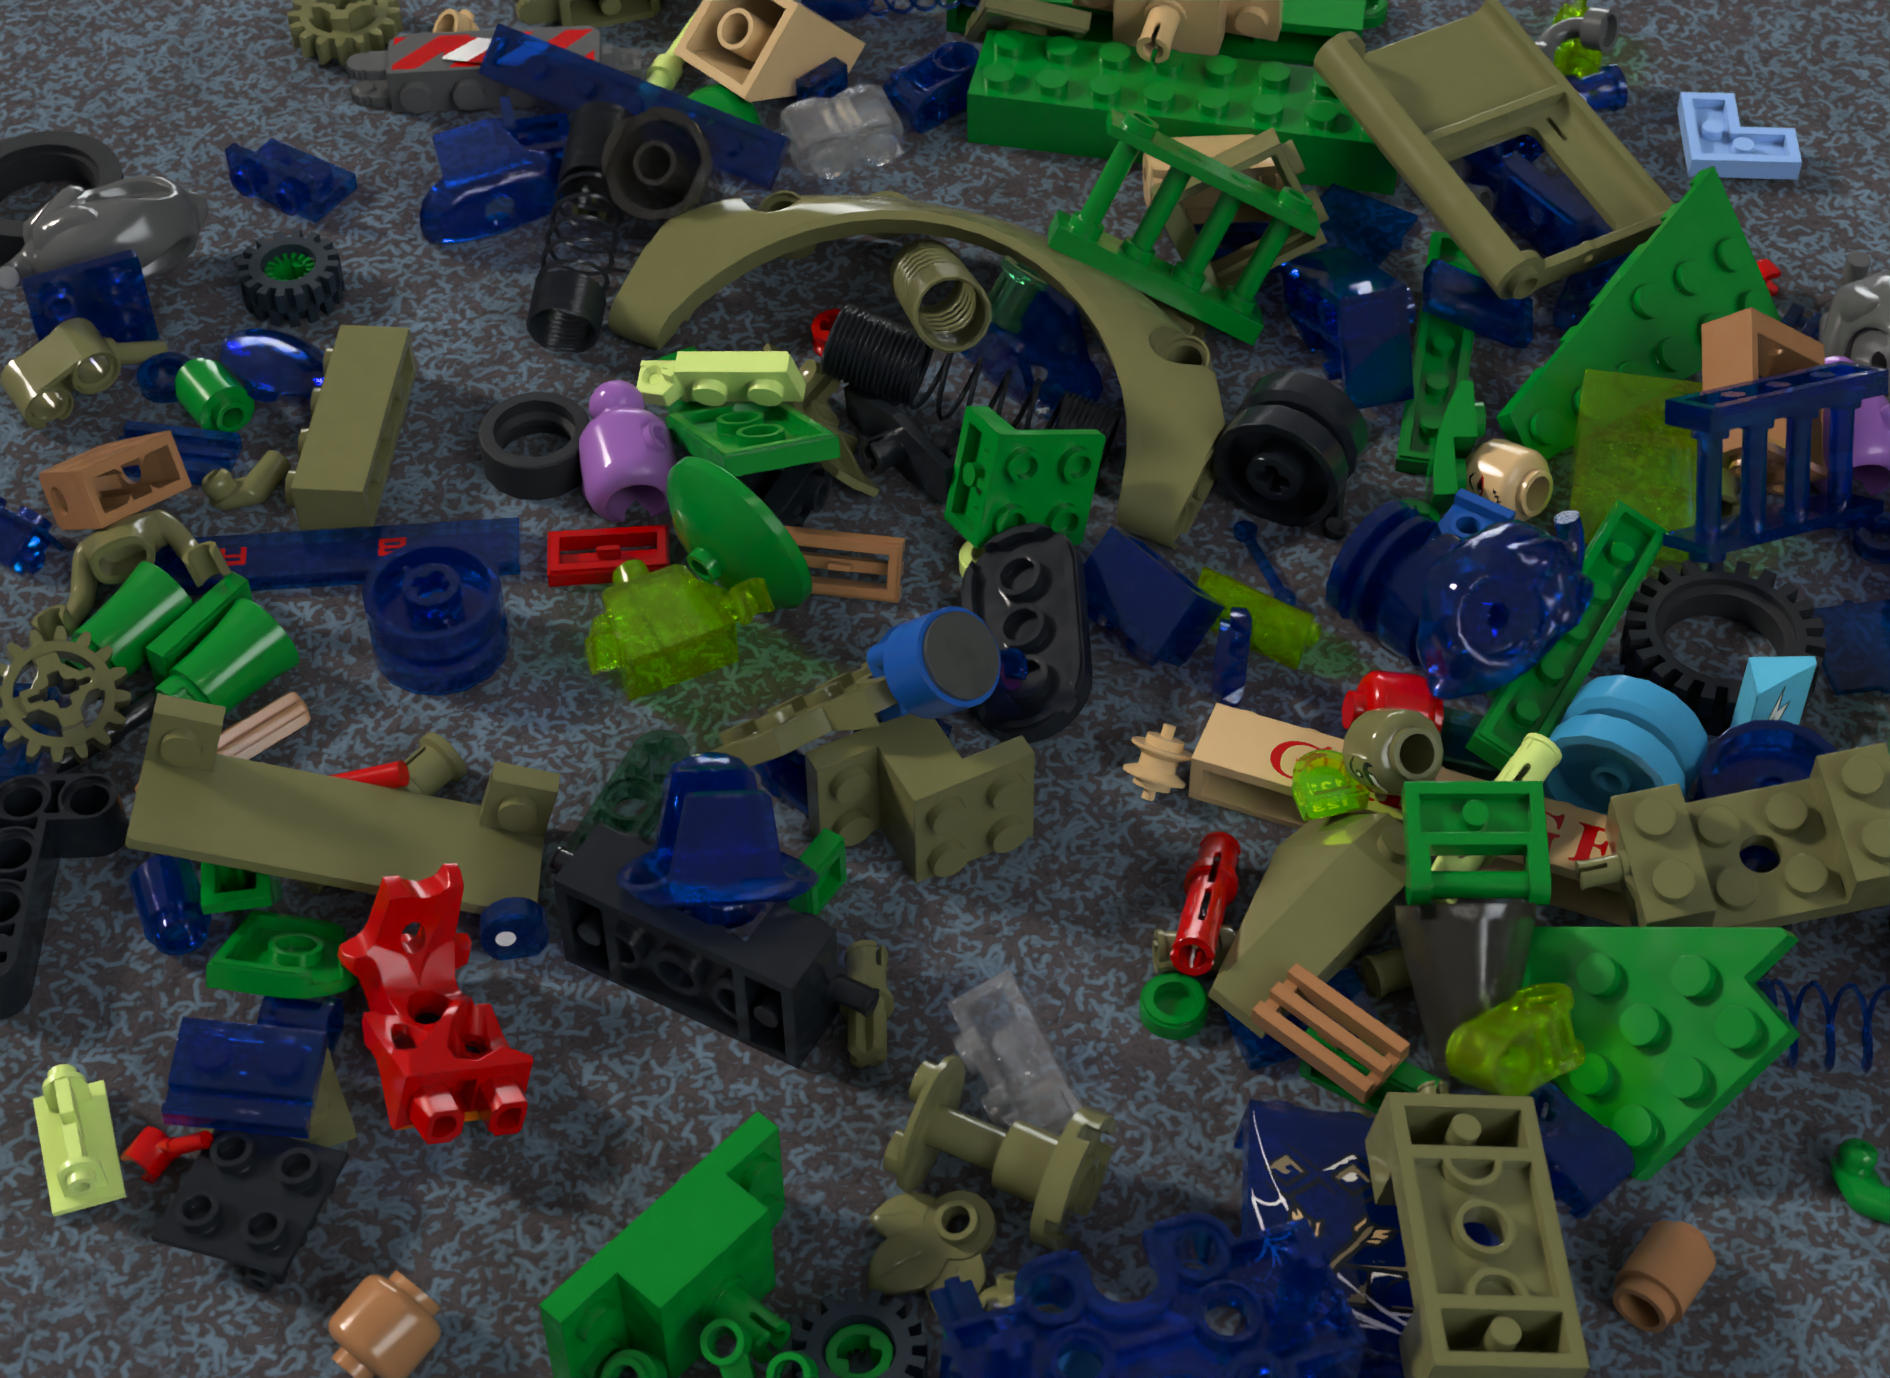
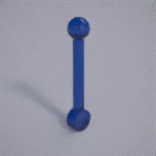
[1233,520,1297,612]

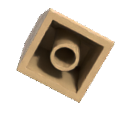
[673,0,866,102]

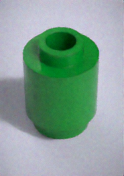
[175,358,254,438]

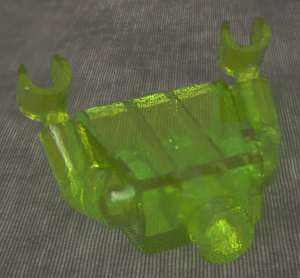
[584,559,776,701]

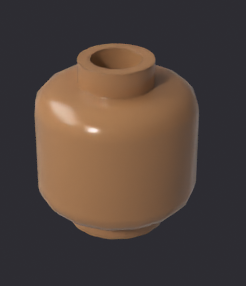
[328,1270,441,1378]

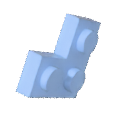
[1677,92,1802,180]

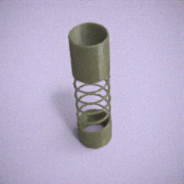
[890,239,991,353]

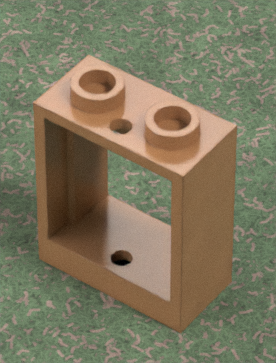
[1701,307,1828,495]

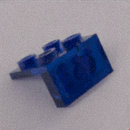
[1495,155,1612,257]
[21,250,160,343]

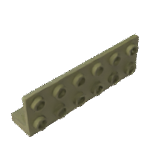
[125,694,560,923]

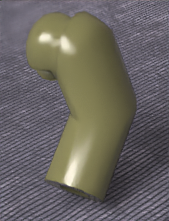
[201,450,291,511]

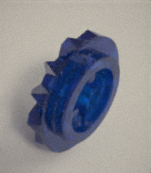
[1211,606,1252,708]

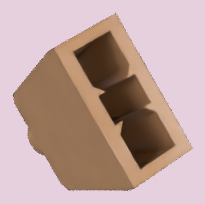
[39,430,192,530]

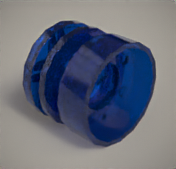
[1325,500,1493,667]

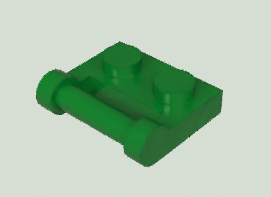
[1401,781,1551,906]

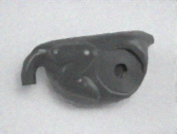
[0,175,209,305]
[1818,251,1890,403]

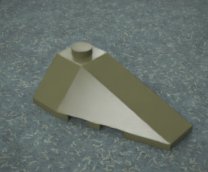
[1208,813,1437,1039]

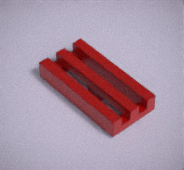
[547,525,671,587]

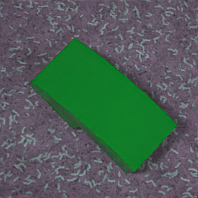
[1425,380,1486,514]

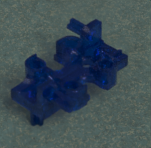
[929,1212,1367,1378]

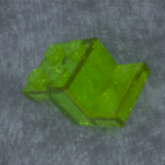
[1563,369,1706,562]

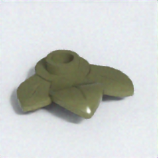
[868,1190,997,1325]

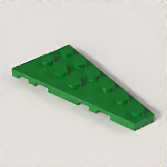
[1496,166,1782,460]

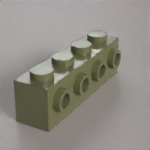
[285,325,417,535]

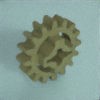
[287,0,403,66]
[0,626,131,769]

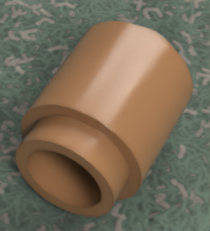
[1612,1221,1716,1333]

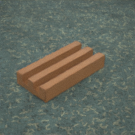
[785,526,906,603]
[1251,962,1410,1104]

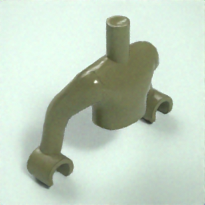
[31,509,232,641]

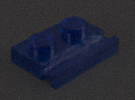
[160,1017,328,1139]

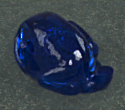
[1416,510,1595,700]

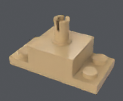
[1072,0,1284,63]

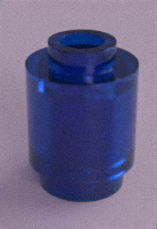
[129,854,212,956]

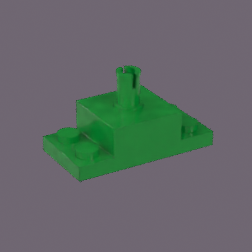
[539,1111,792,1378]

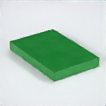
[665,401,841,477]

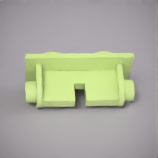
[33,1064,126,1217]

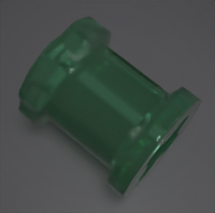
[987,255,1050,334]

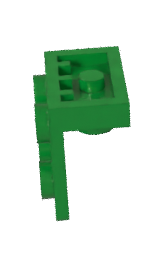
[944,406,1106,548]

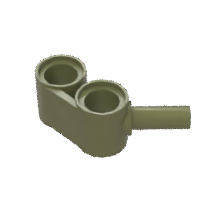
[0,318,168,430]

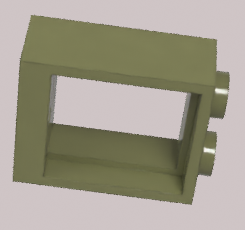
[1150,127,1329,290]

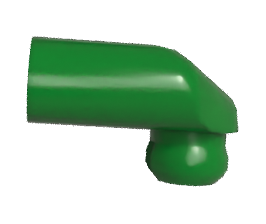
[1830,1138,1890,1225]

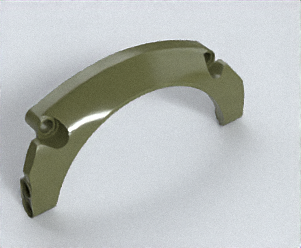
[608,190,1227,550]

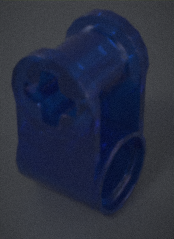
[880,41,979,134]
[1505,1078,1635,1218]

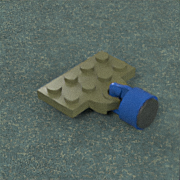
[700,606,1001,781]

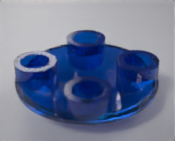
[220,328,324,402]

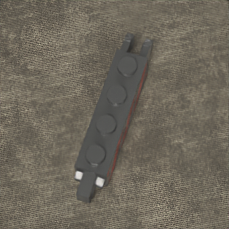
[345,26,643,113]

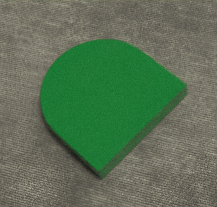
[206,910,359,999]

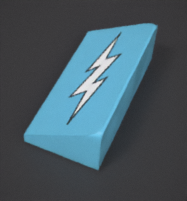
[1726,656,1817,776]

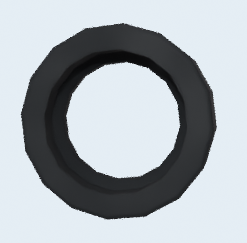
[478,391,590,500]

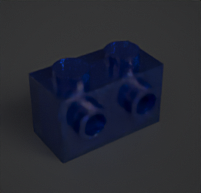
[1084,526,1225,667]

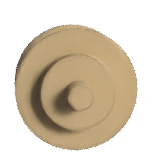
[1123,723,1193,801]

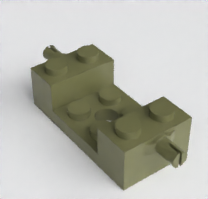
[1575,742,1890,927]
[1365,1081,1590,1378]

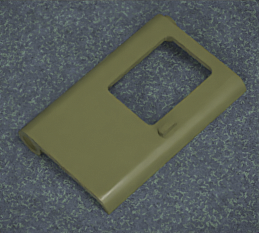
[1314,0,1674,300]

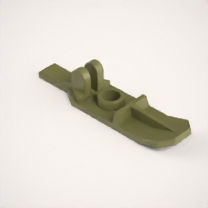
[763,343,881,498]

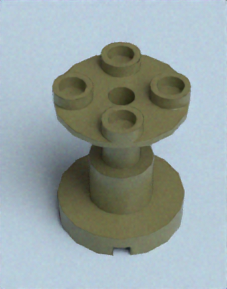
[883,1054,1116,1255]

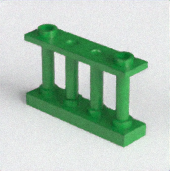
[1048,108,1320,346]

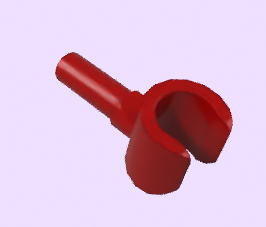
[120,1126,214,1184]

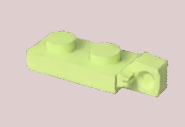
[636,351,806,407]

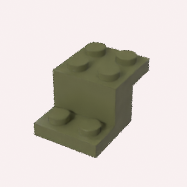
[805,713,1035,883]

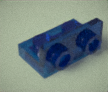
[224,138,358,223]

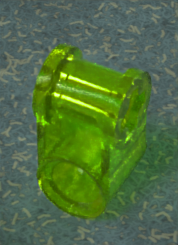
[1446,983,1586,1097]

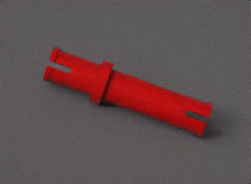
[1170,832,1241,976]

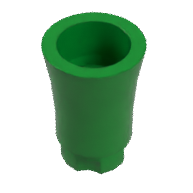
[59,561,194,698]
[153,598,300,716]

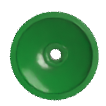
[666,456,812,609]

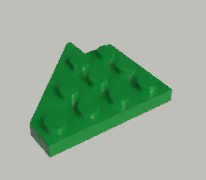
[1468,926,1801,1181]

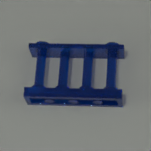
[1663,361,1889,563]

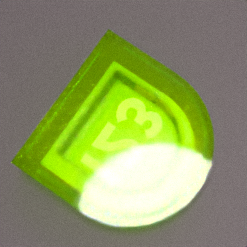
[1291,750,1370,821]

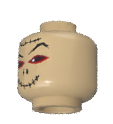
[1465,438,1553,525]

